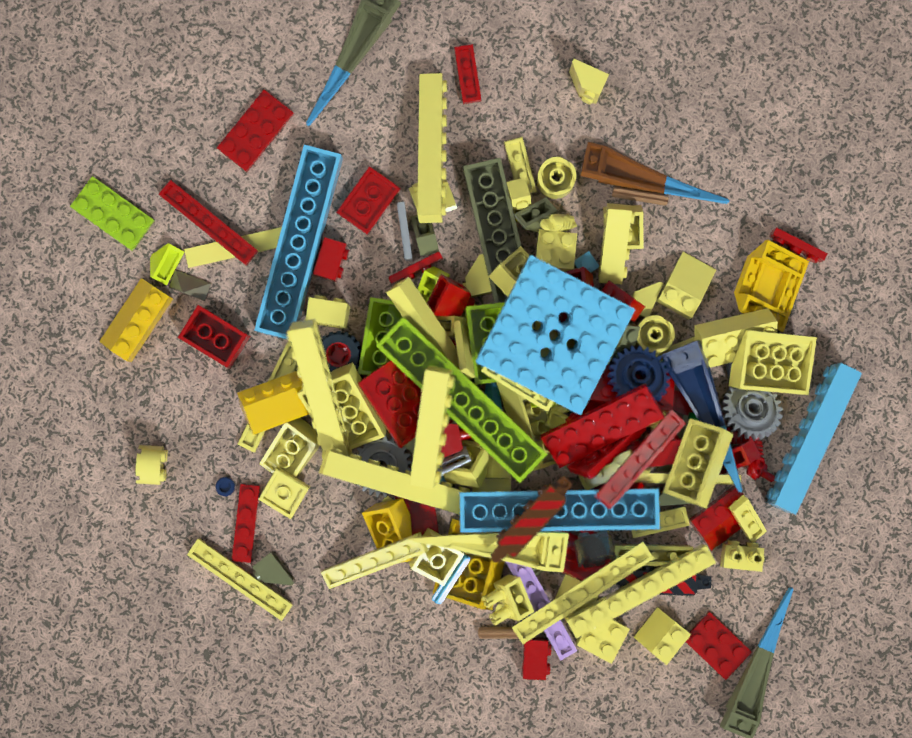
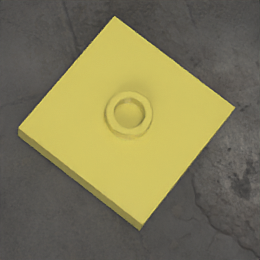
[258,467,311,519]

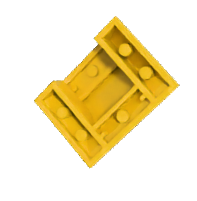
[734,240,809,332]

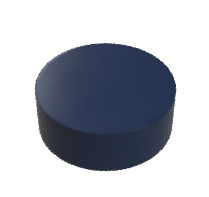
[215,477,235,496]

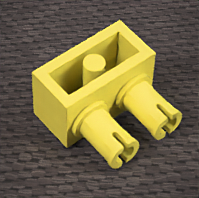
[720,540,764,572]
[482,574,534,626]

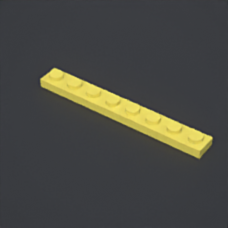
[512,542,654,644]

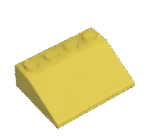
[728,330,817,395]
[297,363,387,449]

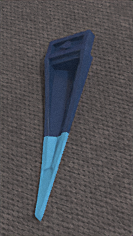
[662,340,743,493]

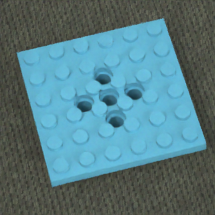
[475,255,635,415]

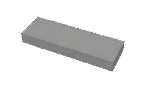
[397,202,413,261]

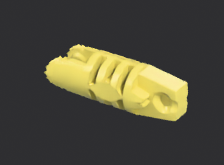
[540,214,577,231]

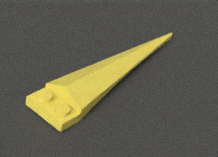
[411,531,569,572]

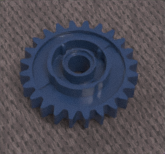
[607,345,671,401]

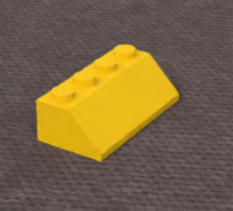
[99,278,173,362]
[237,371,309,435]

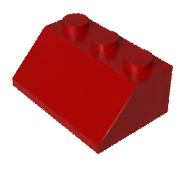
[689,486,745,551]

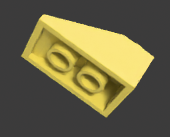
[656,252,716,320]
[259,418,320,478]

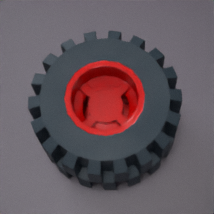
[321,331,362,372]

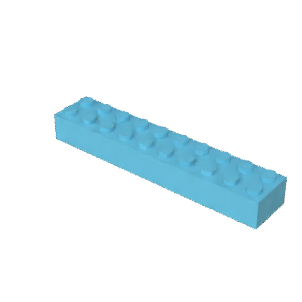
[254,145,343,340]
[460,489,660,532]

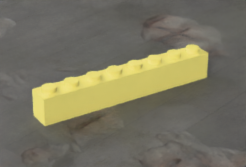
[417,73,447,223]
[287,319,353,459]
[319,448,470,515]
[565,544,716,639]

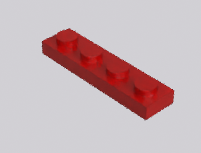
[232,484,260,563]

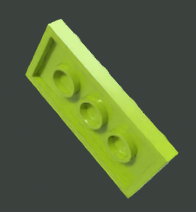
[70,176,155,251]

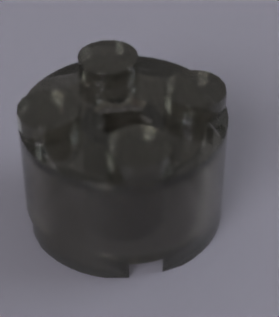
[573,530,617,568]

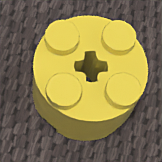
[537,157,576,199]
[635,315,675,357]
[136,445,168,485]

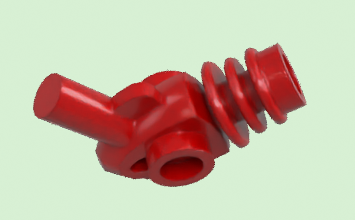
[746,441,775,482]

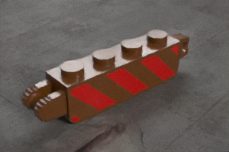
[490,476,572,563]

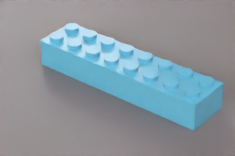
[766,363,862,514]

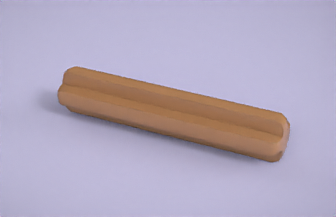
[612,186,669,206]
[478,627,535,639]

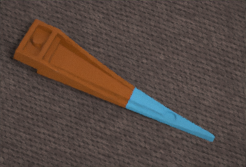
[580,142,730,204]

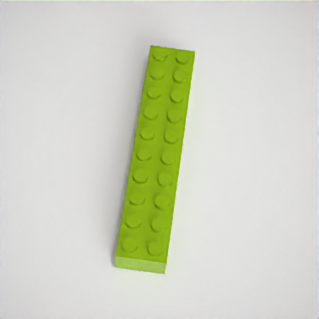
[376,317,547,483]

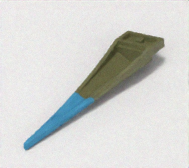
[306,0,401,126]
[720,587,793,738]

